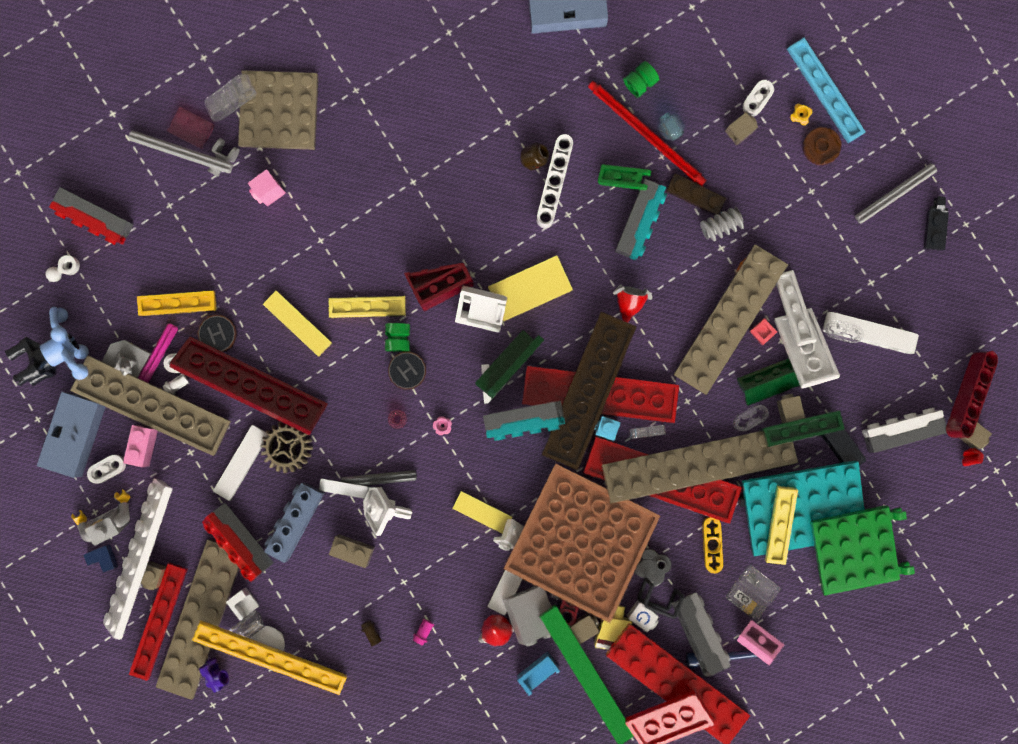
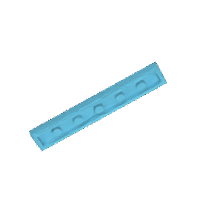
[787,38,865,143]

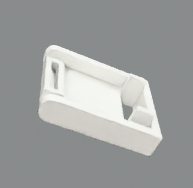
[455,286,507,332]

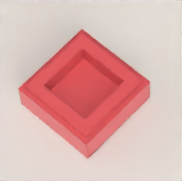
[749,318,777,345]

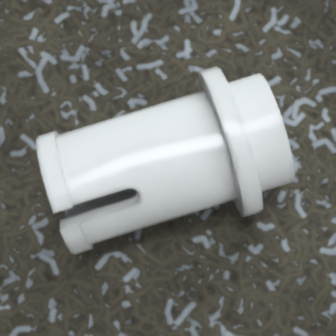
[163,373,189,394]

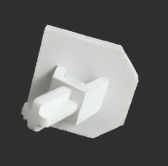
[363,487,412,536]

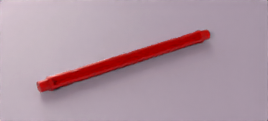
[588,81,707,186]

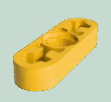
[702,517,723,573]

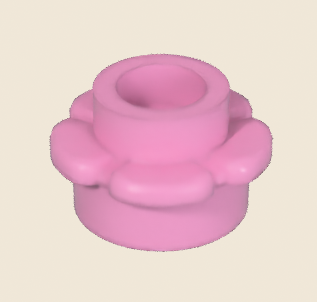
[433,416,452,435]

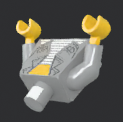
[71,489,130,545]

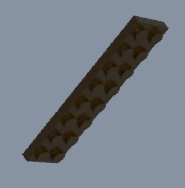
[542,312,637,470]

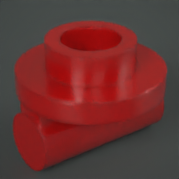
[962,448,984,466]

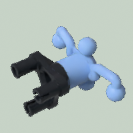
[5,307,89,386]

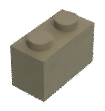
[329,534,375,568]

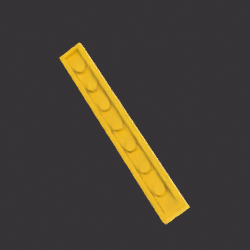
[192,620,347,695]

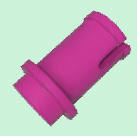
[413,619,435,645]

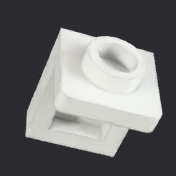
[493,519,524,551]

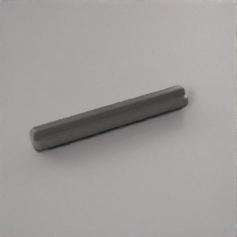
[341,470,417,486]

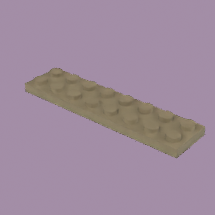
[673,245,788,395]
[70,356,231,456]
[156,539,239,700]

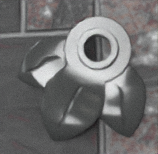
[634,549,672,587]

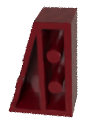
[404,263,474,311]

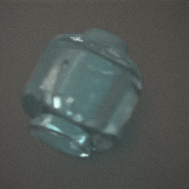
[657,112,686,141]

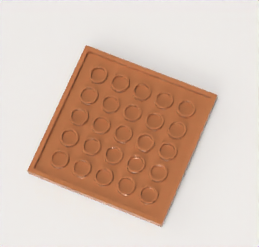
[504,464,660,623]

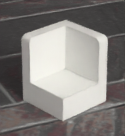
[226,588,259,620]

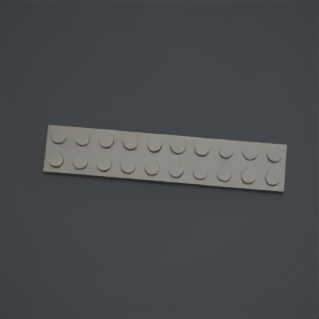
[602,431,798,504]

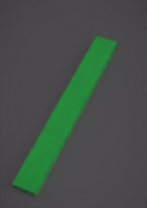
[539,605,634,744]

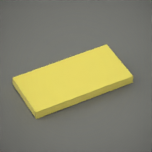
[488,256,573,322]

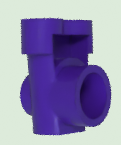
[199,657,229,693]

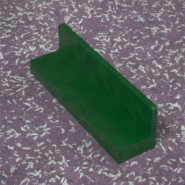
[475,331,544,398]
[737,358,800,406]
[760,411,845,447]

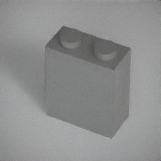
[503,585,551,646]

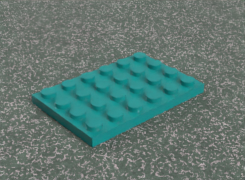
[742,461,865,556]

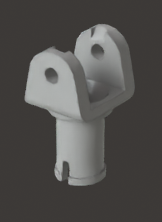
[207,138,239,177]

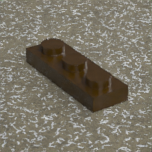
[666,173,726,215]

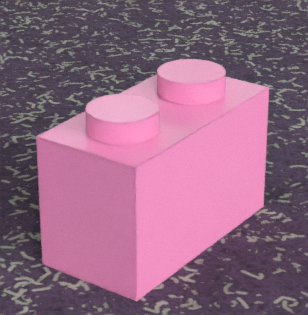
[248,170,285,206]
[123,425,158,467]
[737,620,784,665]

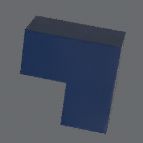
[83,545,118,573]

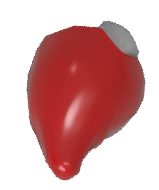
[613,285,652,323]
[478,615,514,646]

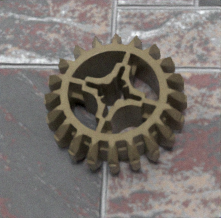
[260,422,313,473]

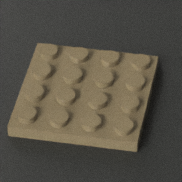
[238,71,318,150]

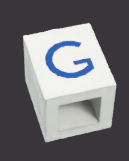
[627,600,659,632]

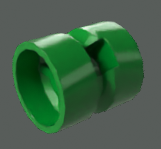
[623,61,660,98]
[385,323,410,352]

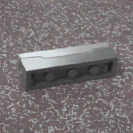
[671,593,731,676]

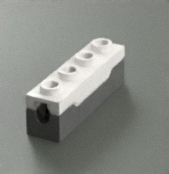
[862,408,947,453]

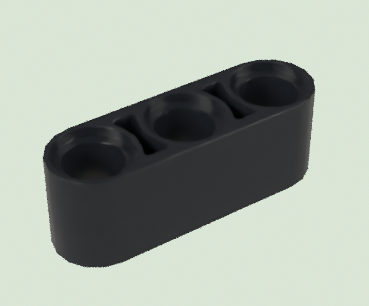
[821,430,866,466]

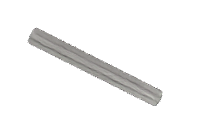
[855,164,937,224]

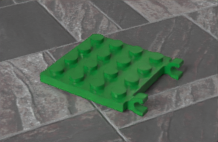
[811,505,915,596]

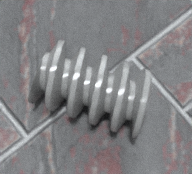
[700,207,744,242]

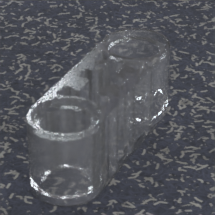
[204,74,256,121]

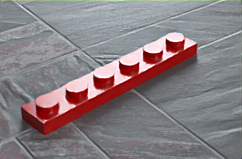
[129,563,188,681]

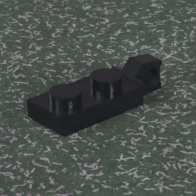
[924,196,949,251]

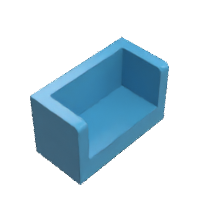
[517,651,560,696]

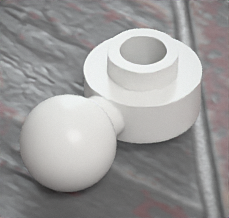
[45,255,80,282]

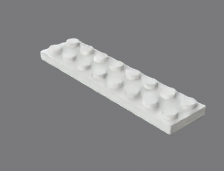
[103,478,172,639]

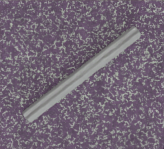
[128,131,233,173]

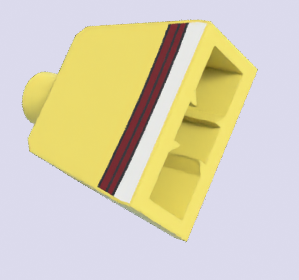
[594,605,632,650]

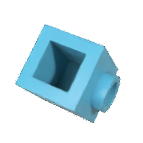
[594,416,620,441]

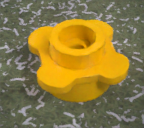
[790,104,812,125]

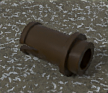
[360,620,382,646]

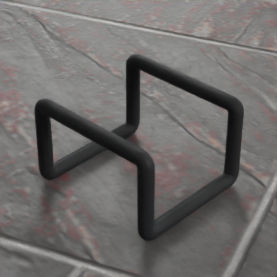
[637,578,684,619]

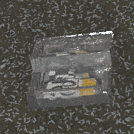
[725,565,781,621]

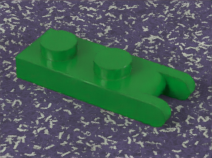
[597,164,651,190]

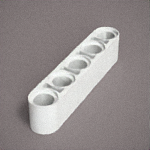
[537,134,573,228]
[822,312,919,354]

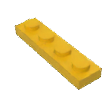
[137,291,216,316]

